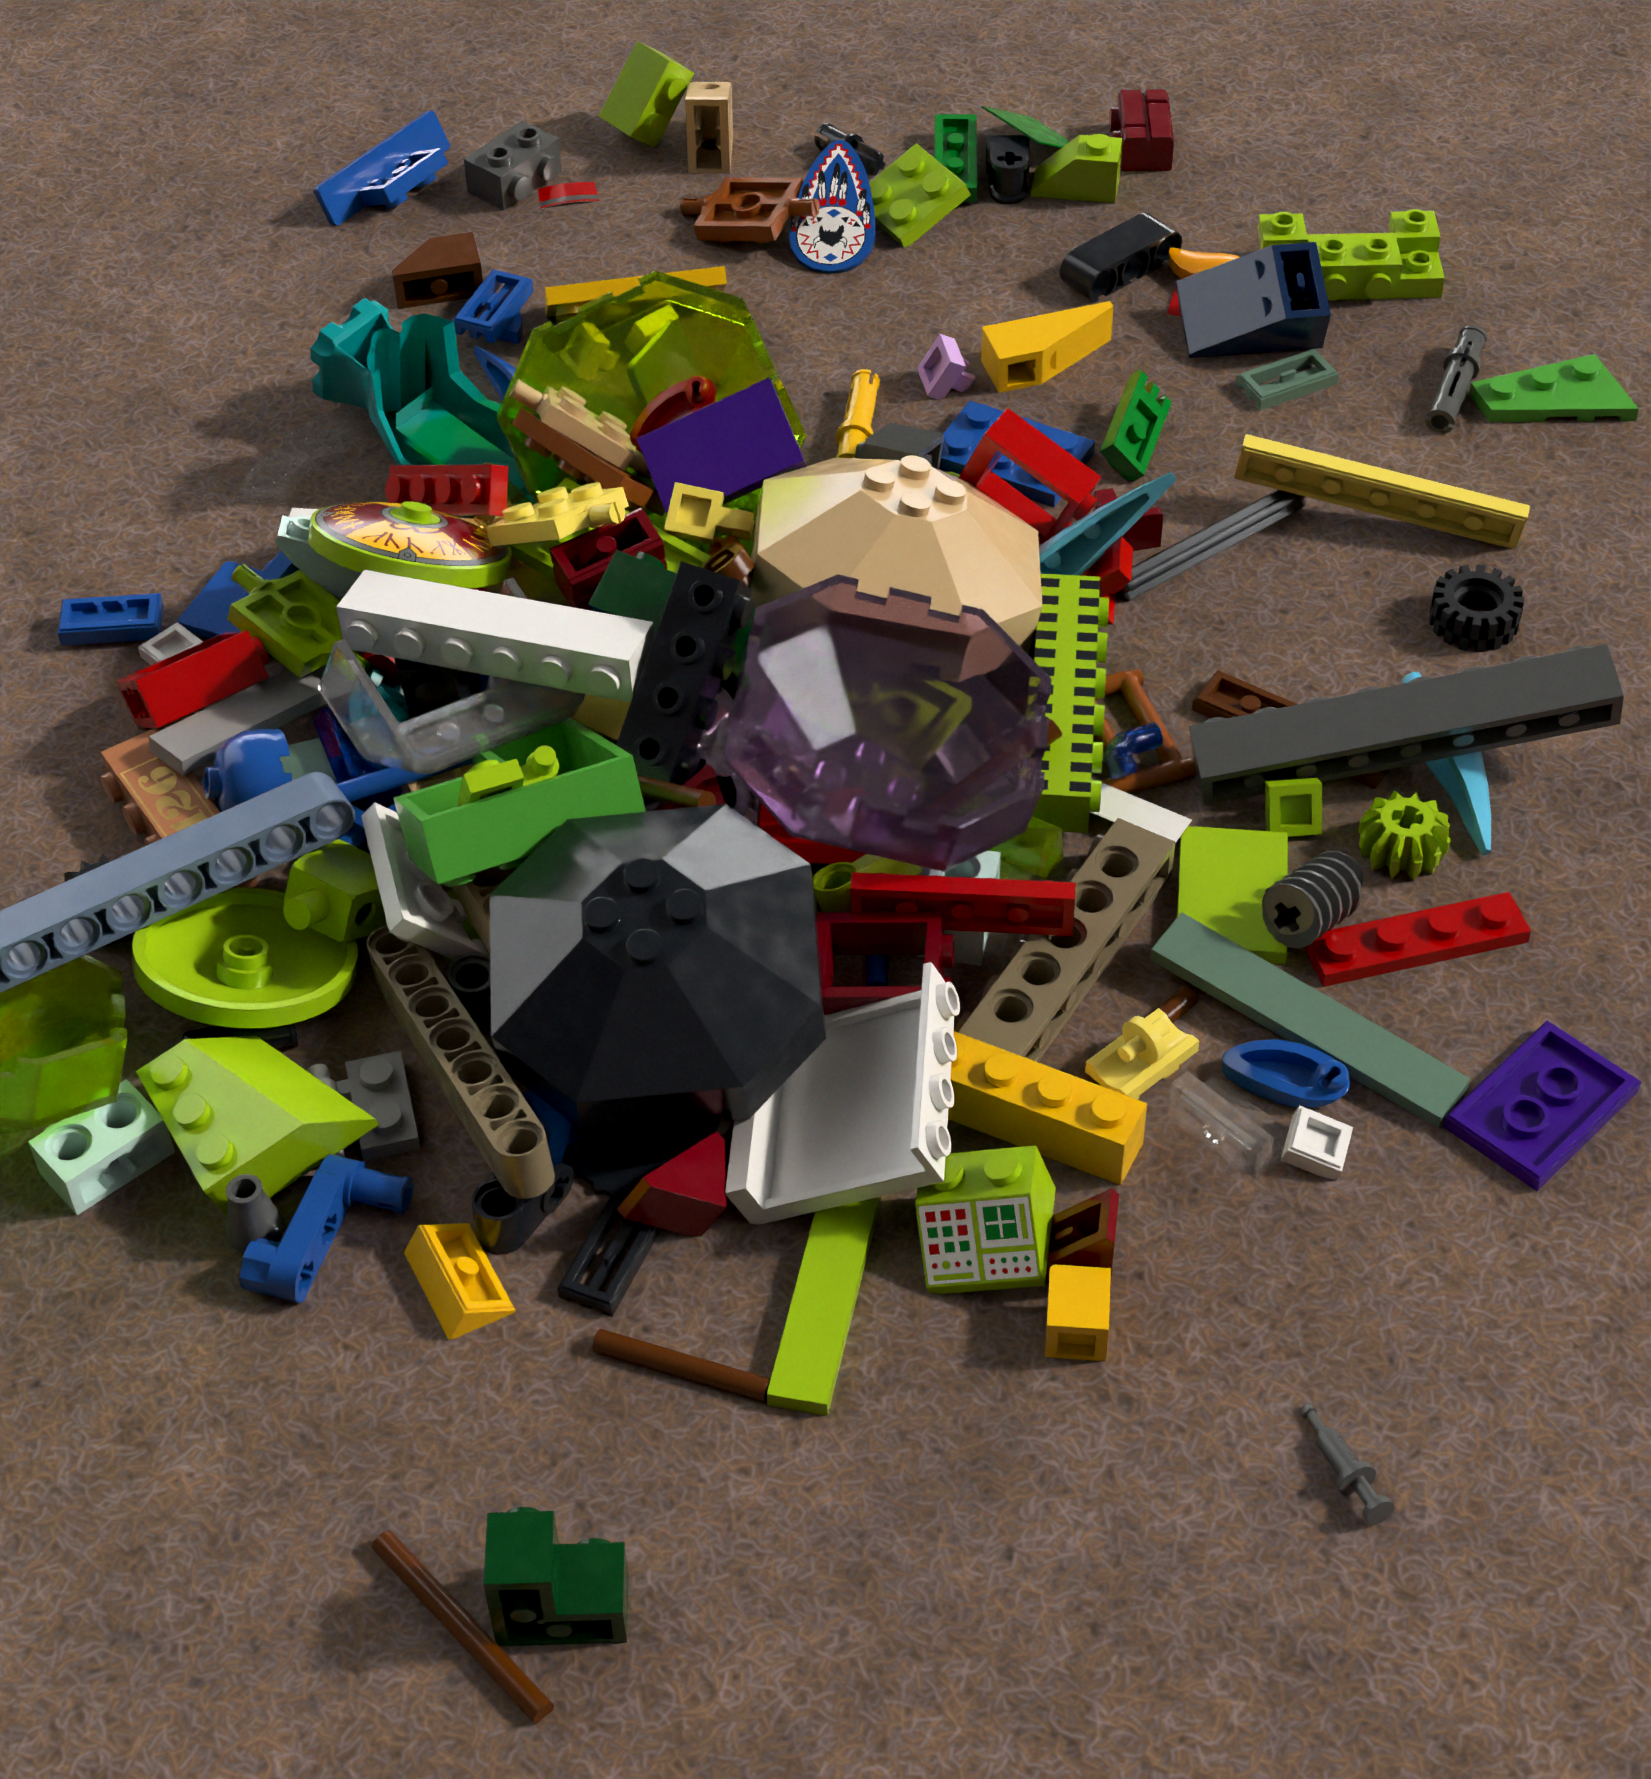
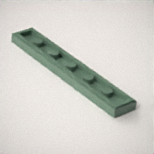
[1150,913,1470,1128]

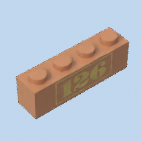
[100,728,258,888]

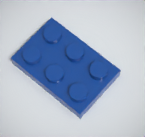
[939,400,1095,507]

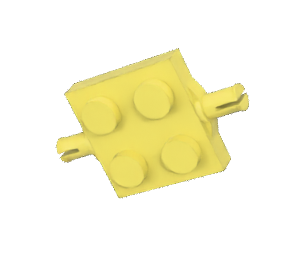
[485,482,629,546]

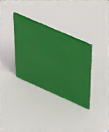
[981,106,1070,148]

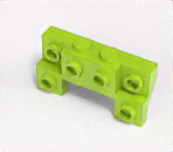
[1258,209,1445,300]

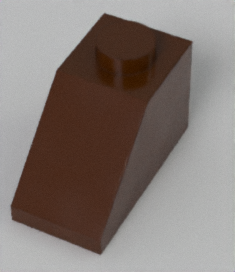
[392,232,483,309]

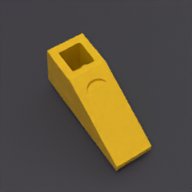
[981,301,1113,393]

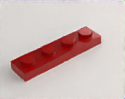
[385,464,508,516]
[851,872,1076,936]
[1304,892,1531,987]

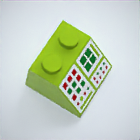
[915,1145,1056,1294]

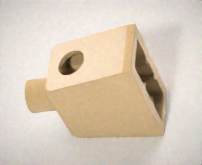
[685,82,733,173]

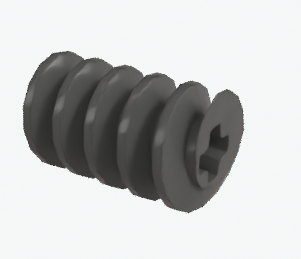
[1262,851,1363,948]

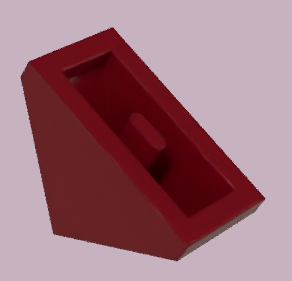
[617,1131,726,1237]
[1045,1188,1119,1287]

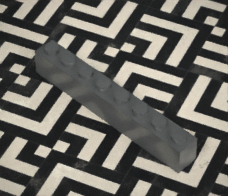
[1189,644,1624,803]

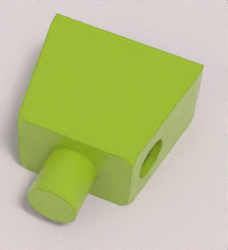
[282,839,387,943]

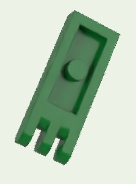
[1100,369,1172,481]

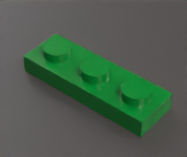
[935,114,977,202]

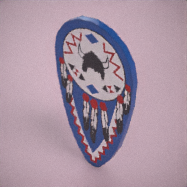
[789,140,875,274]

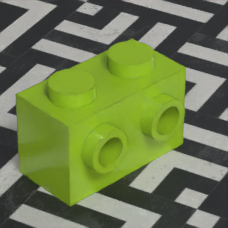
[599,41,695,147]

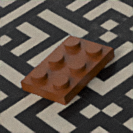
[511,408,665,517]

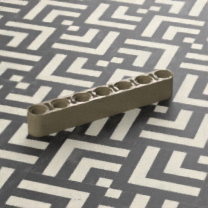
[366,925,555,1199]

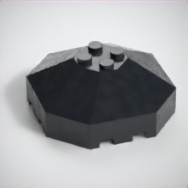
[489,804,826,1134]

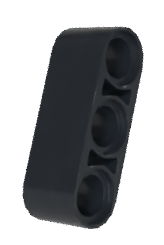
[1059,212,1183,302]

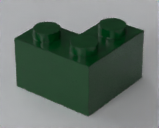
[483,1507,629,1646]

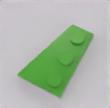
[1469,354,1639,422]

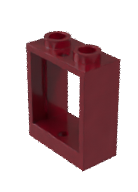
[817,912,955,1015]

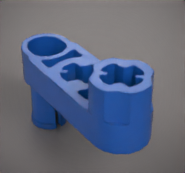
[239,1154,414,1303]

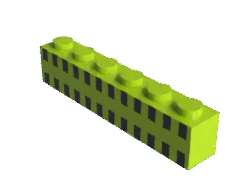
[1024,574,1109,833]

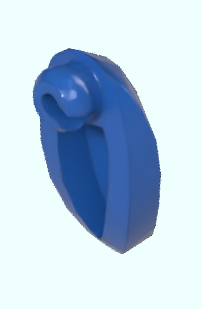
[1222,1039,1350,1108]

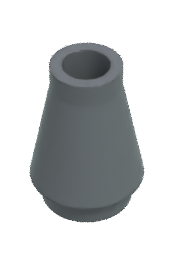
[226,1174,285,1252]

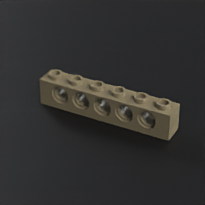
[955,818,1175,1062]

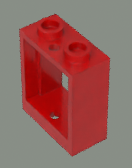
[959,408,1102,546]
[115,630,269,728]

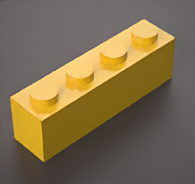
[948,1031,1147,1185]

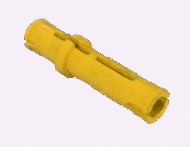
[836,369,880,458]

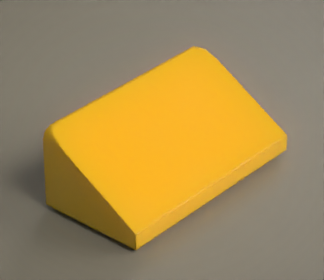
[404,1223,515,1340]

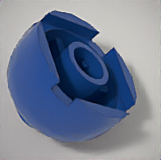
[203,729,292,812]

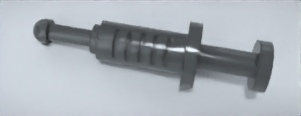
[1301,1404,1395,1524]

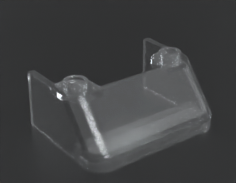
[318,578,585,774]

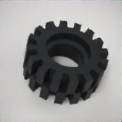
[1429,565,1524,652]

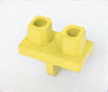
[1085,1008,1199,1100]

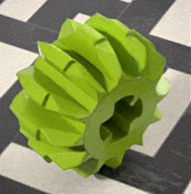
[1358,790,1451,880]

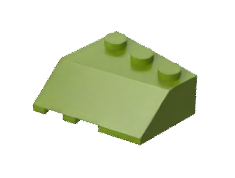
[136,1036,379,1217]

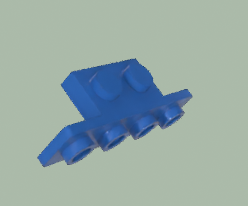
[313,111,450,225]

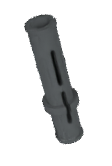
[1425,325,1487,433]

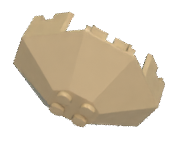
[749,455,1042,684]

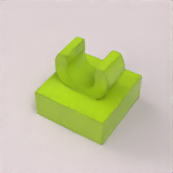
[1265,778,1322,837]

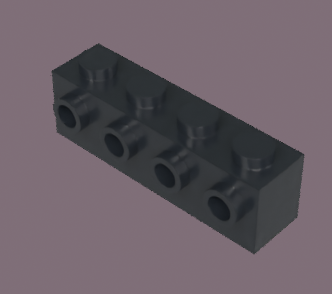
[616,561,754,786]

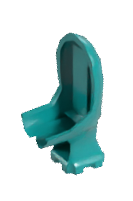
[310,298,560,523]

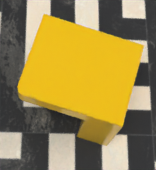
[1045,1265,1111,1361]

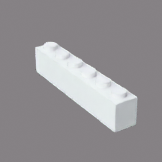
[336,570,655,702]

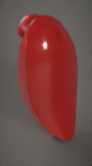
[630,375,716,453]

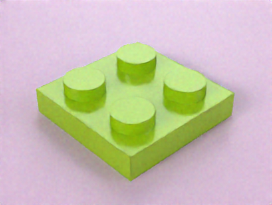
[869,143,971,248]

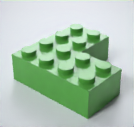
[393,715,646,887]

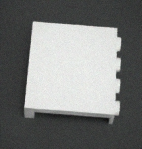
[725,962,960,1224]

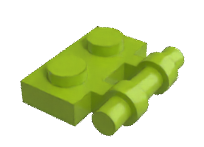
[457,745,559,807]

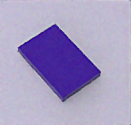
[637,377,807,514]
[1442,1020,1641,1191]

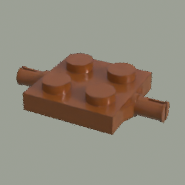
[680,177,819,243]

